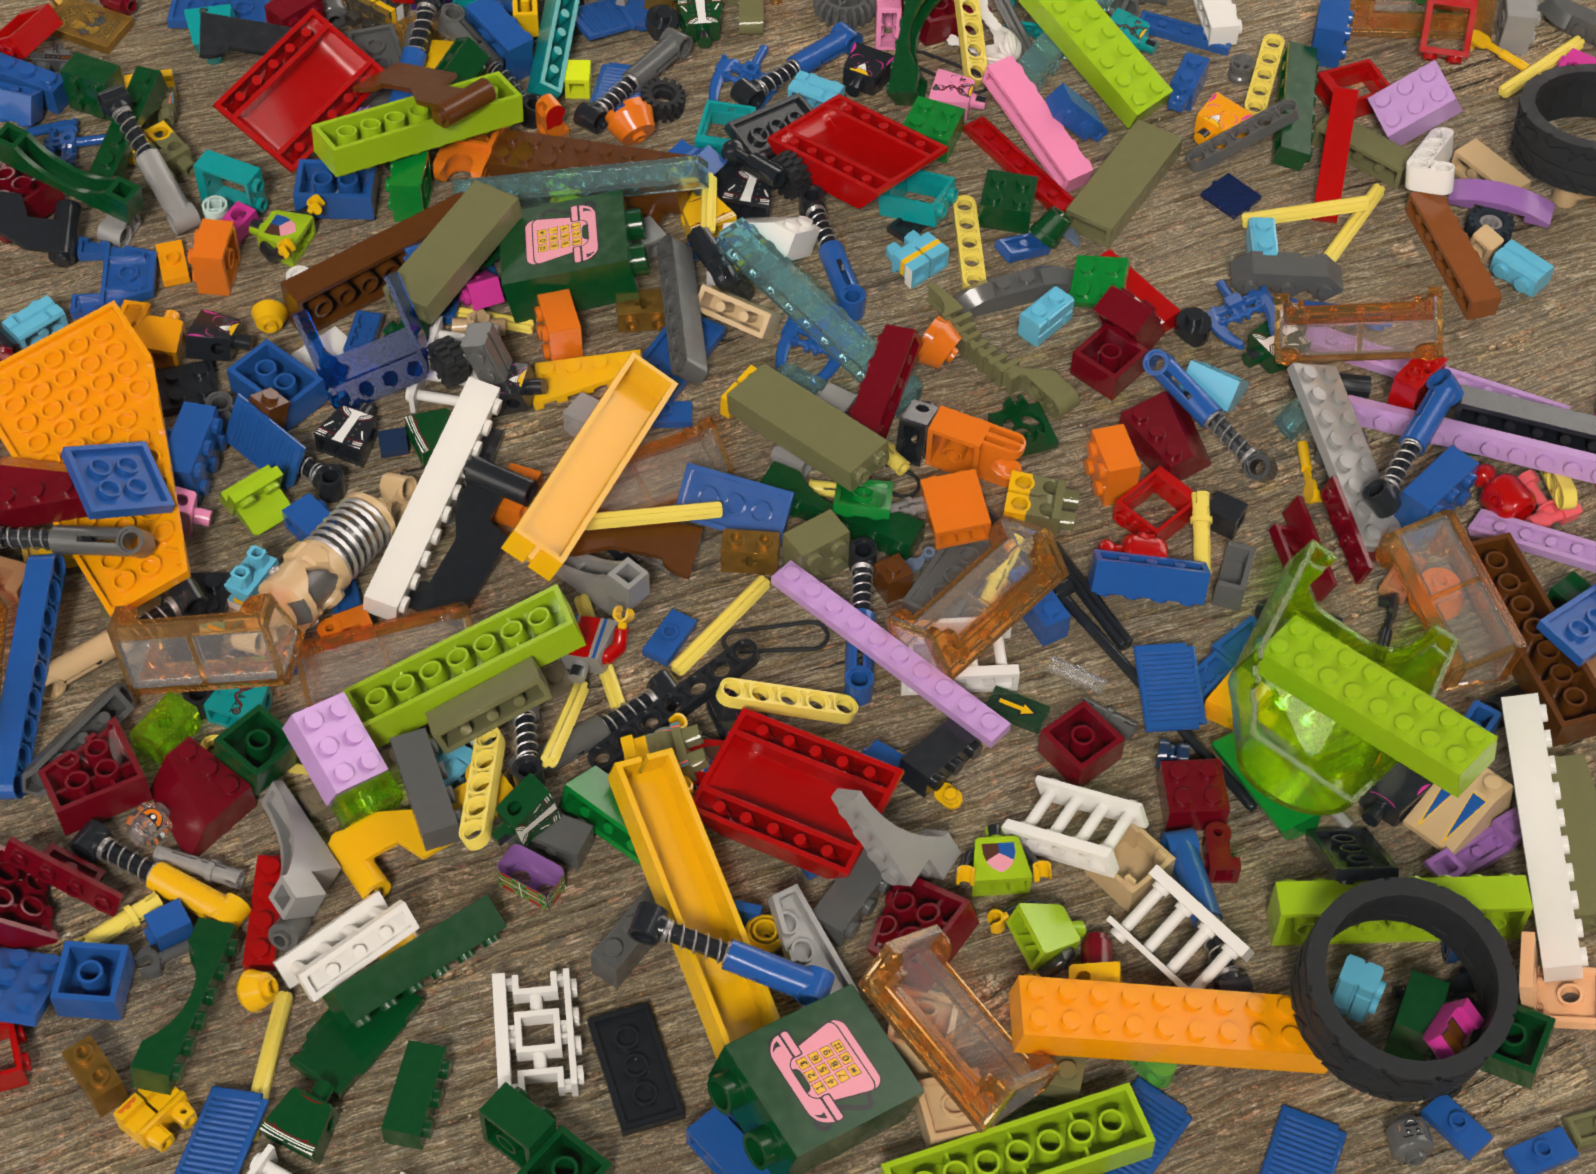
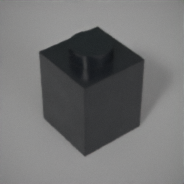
[1209,491,1248,540]

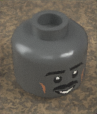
[1385,1114,1434,1166]

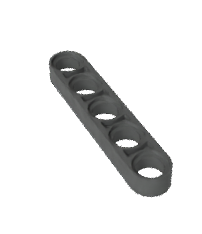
[1186,99,1300,172]

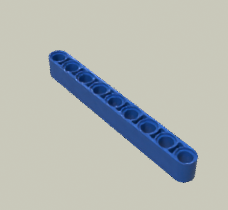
[0,553,66,800]

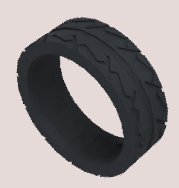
[1511,64,1596,197]
[1290,877,1519,1102]

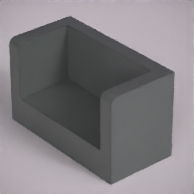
[1212,541,1256,612]

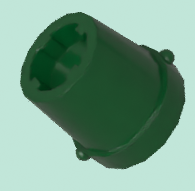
[1030,206,1072,249]

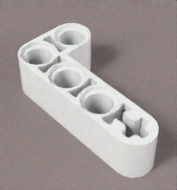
[1405,127,1455,195]

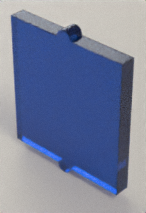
[1200,173,1262,220]

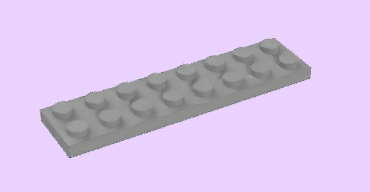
[1287,363,1409,554]

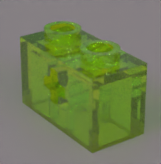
[130,691,202,765]
[330,770,404,830]

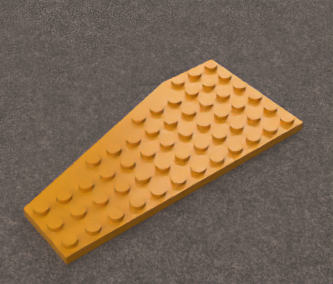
[0,300,191,621]

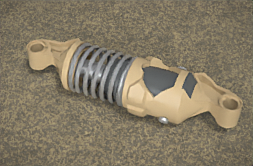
[232,472,417,659]

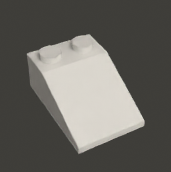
[722,216,821,262]

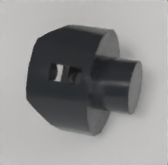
[645,4,679,41]
[1174,307,1212,348]

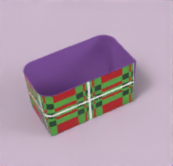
[497,844,566,911]

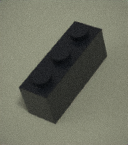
[899,718,983,798]

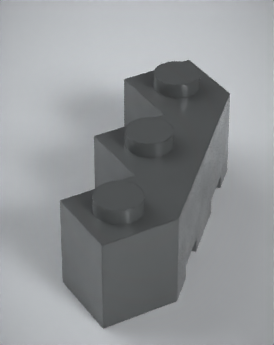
[1231,251,1344,302]

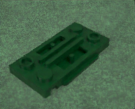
[289,991,424,1100]

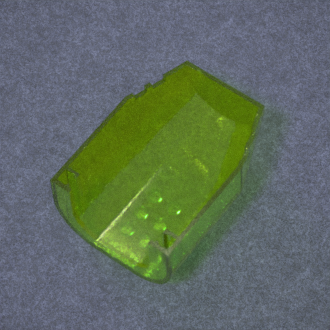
[1228,539,1461,816]

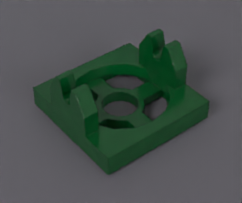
[988,394,1059,457]

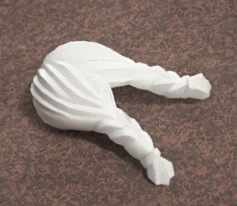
[946,0,1022,65]

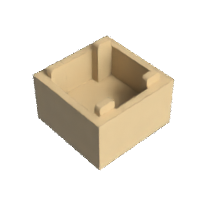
[1084,823,1176,912]
[914,1068,995,1149]

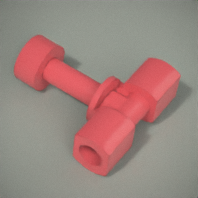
[1518,469,1583,528]

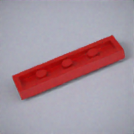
[242,855,281,971]

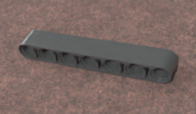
[657,235,708,385]

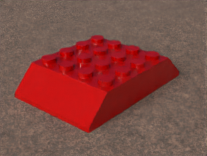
[213,8,385,174]
[767,94,948,210]
[692,707,905,879]

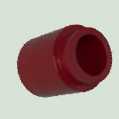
[99,0,137,16]
[1081,932,1113,964]

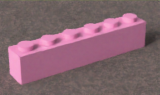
[982,55,1093,192]

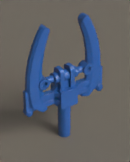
[708,44,781,111]
[24,118,106,167]
[1207,279,1279,350]
[775,302,856,389]

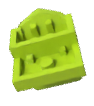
[219,464,291,536]

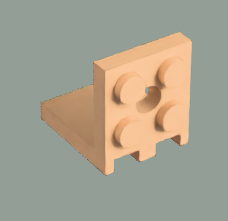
[1519,931,1596,1030]

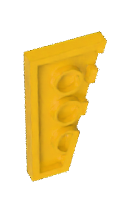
[533,349,643,411]

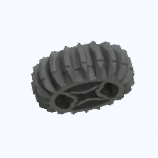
[813,0,876,29]

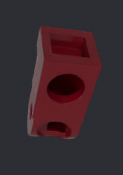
[1202,821,1241,883]

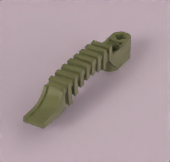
[726,0,764,35]
[926,282,1080,419]

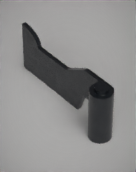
[199,12,292,59]
[0,191,82,267]
[408,456,538,629]

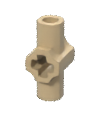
[452,309,507,336]

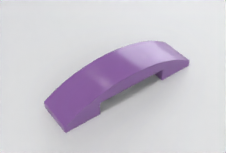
[1448,179,1555,228]
[1423,807,1522,877]

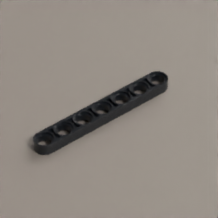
[587,639,760,774]

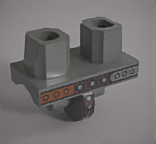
[31,42,73,74]

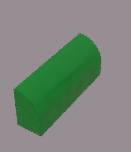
[1212,723,1323,840]
[559,765,642,867]

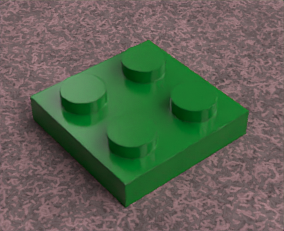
[1069,255,1130,308]
[833,479,894,520]

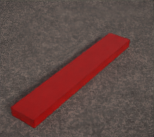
[1311,87,1359,224]
[963,116,1074,213]

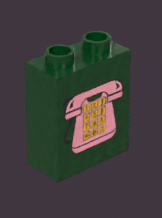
[500,189,650,323]
[707,984,925,1174]

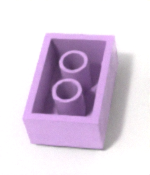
[1367,60,1463,146]
[282,692,389,806]

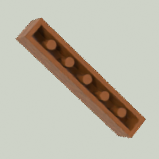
[1405,191,1502,320]

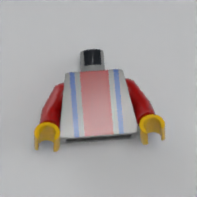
[560,605,635,684]

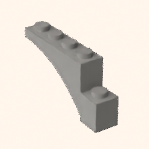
[556,554,650,615]
[261,780,341,920]
[831,788,961,887]

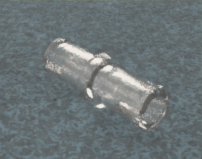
[1046,655,1108,696]

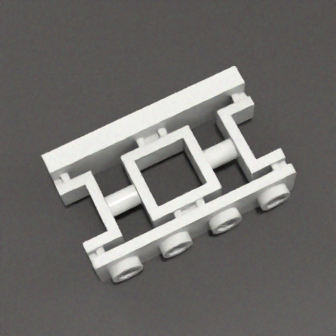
[492,968,584,1097]

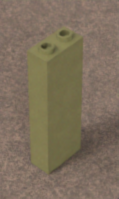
[1065,119,1183,248]
[383,180,523,325]
[727,363,889,492]
[1551,754,1596,933]

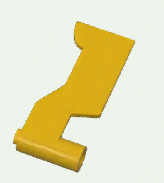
[327,760,514,899]

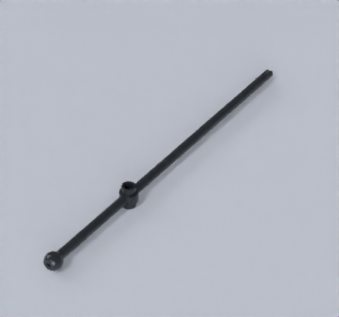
[982,492,1257,811]

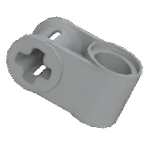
[97,214,142,248]

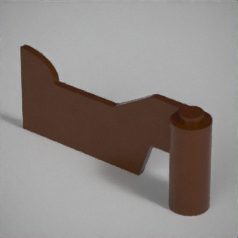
[352,62,496,128]
[535,483,703,580]

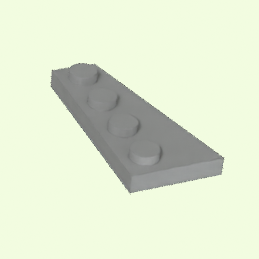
[768,884,860,1009]

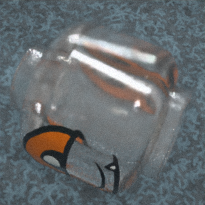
[125,802,172,848]

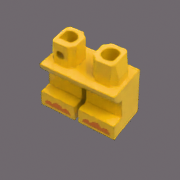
[113,1086,198,1153]

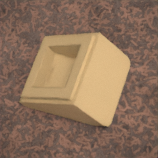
[1470,224,1504,264]

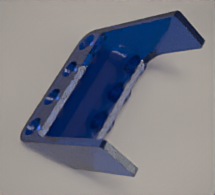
[292,271,430,410]

